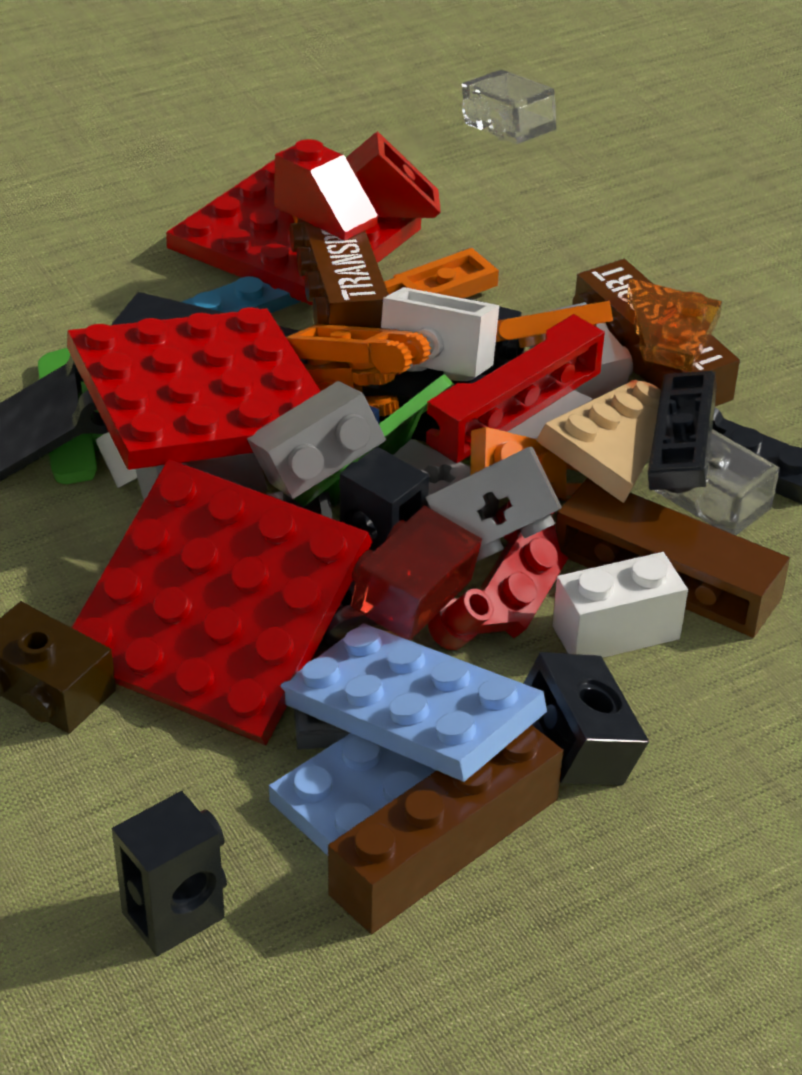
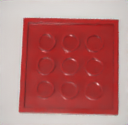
[166,160,421,306]
[67,307,321,470]
[71,459,372,746]

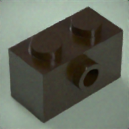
[0,601,116,734]

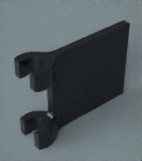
[0,355,108,481]

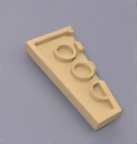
[536,379,661,503]

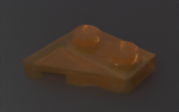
[627,279,722,372]

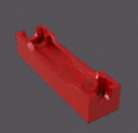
[426,314,605,464]

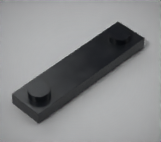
[647,370,717,493]

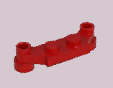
[428,500,568,650]

